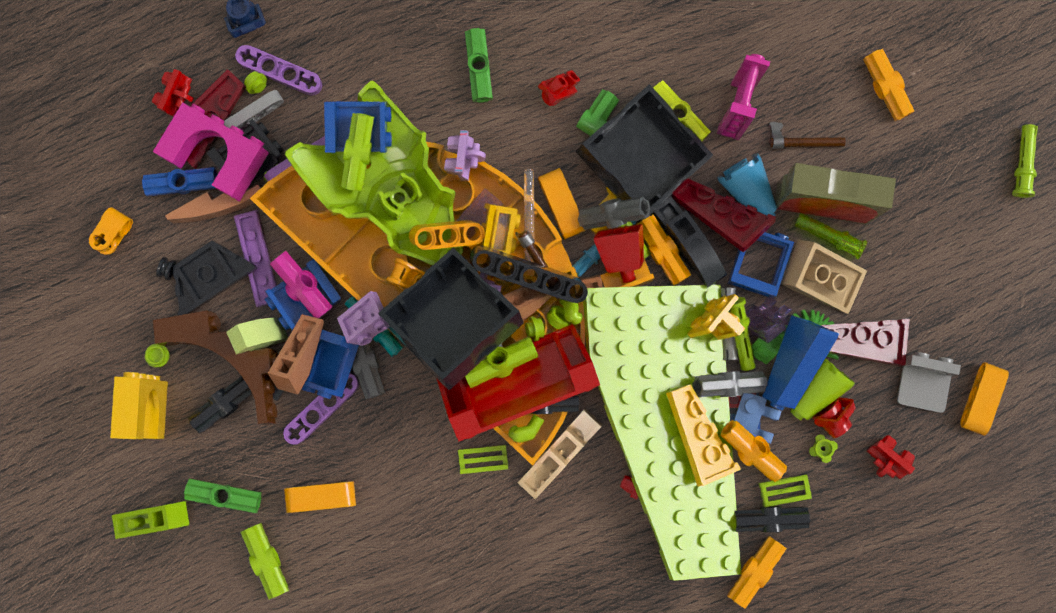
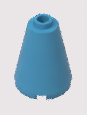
[717,153,777,216]

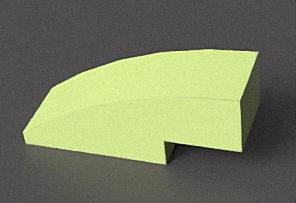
[227,317,288,354]

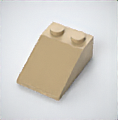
[781,240,867,314]

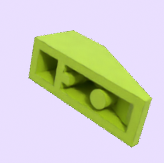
[112,501,189,539]

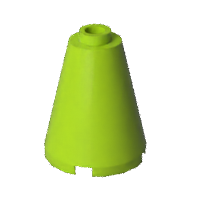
[790,358,855,421]

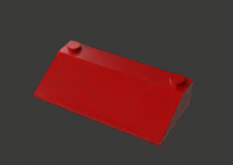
[436,324,600,442]

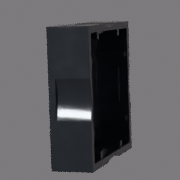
[575,84,713,222]
[378,248,524,390]

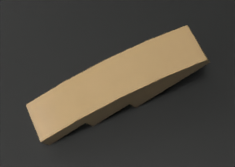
[518,409,603,499]

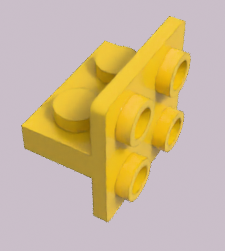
[687,294,745,340]

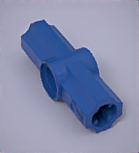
[142,167,217,197]

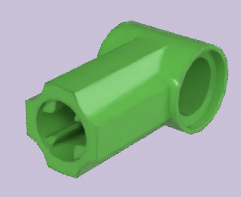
[576,89,619,136]

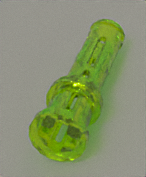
[794,213,868,260]

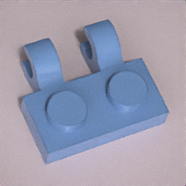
[734,393,782,443]

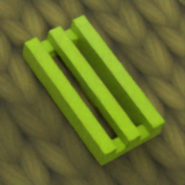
[458,445,508,474]
[758,474,812,507]

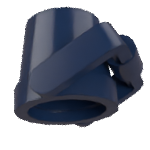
[224,0,266,38]

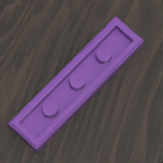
[234,210,277,308]

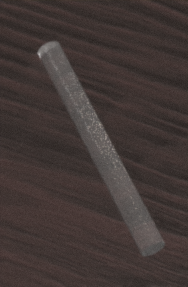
[524,169,535,262]

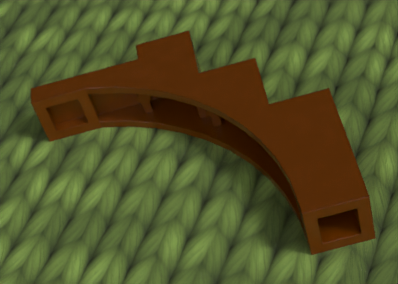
[153,310,279,425]

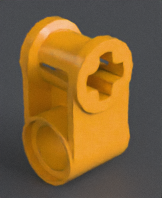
[89,207,133,255]
[385,258,426,290]

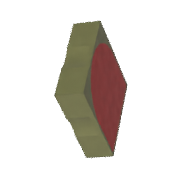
[775,163,896,224]

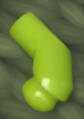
[559,299,583,325]
[508,415,544,443]

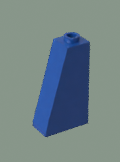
[762,315,839,410]

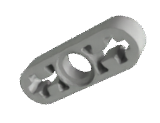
[223,90,284,131]

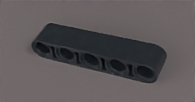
[470,245,588,303]

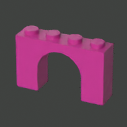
[153,103,269,202]

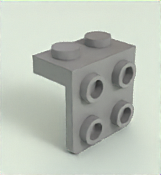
[897,352,961,413]

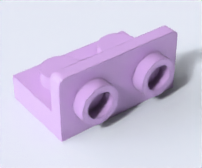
[337,291,388,346]

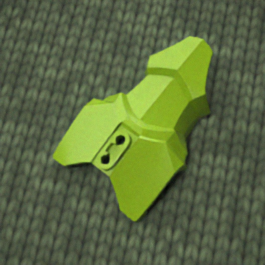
[285,81,464,266]

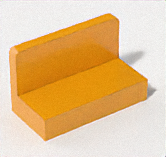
[600,259,654,287]

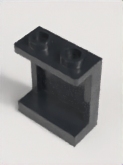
[207,119,285,188]

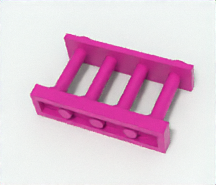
[716,54,771,140]

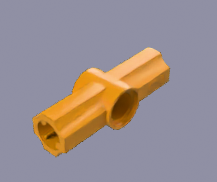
[863,49,915,121]
[638,214,691,286]
[720,420,787,482]
[727,536,787,609]

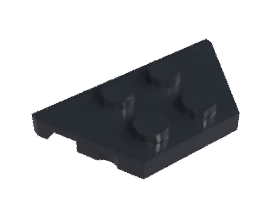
[173,240,258,315]

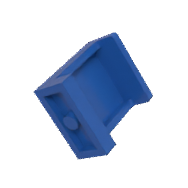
[324,101,392,153]
[264,259,341,331]
[301,330,359,399]

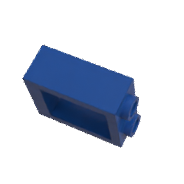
[727,232,794,299]

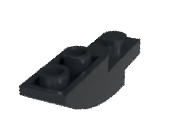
[652,196,727,288]

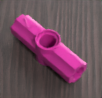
[270,251,332,319]

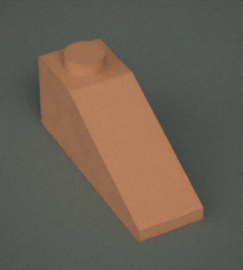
[268,314,324,395]

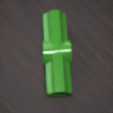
[465,28,493,103]
[184,479,262,513]

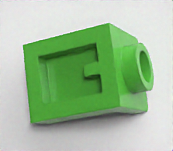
[751,322,785,364]

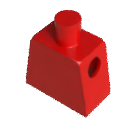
[593,224,644,283]

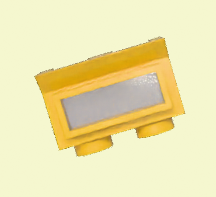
[482,203,520,254]

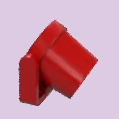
[812,397,856,438]

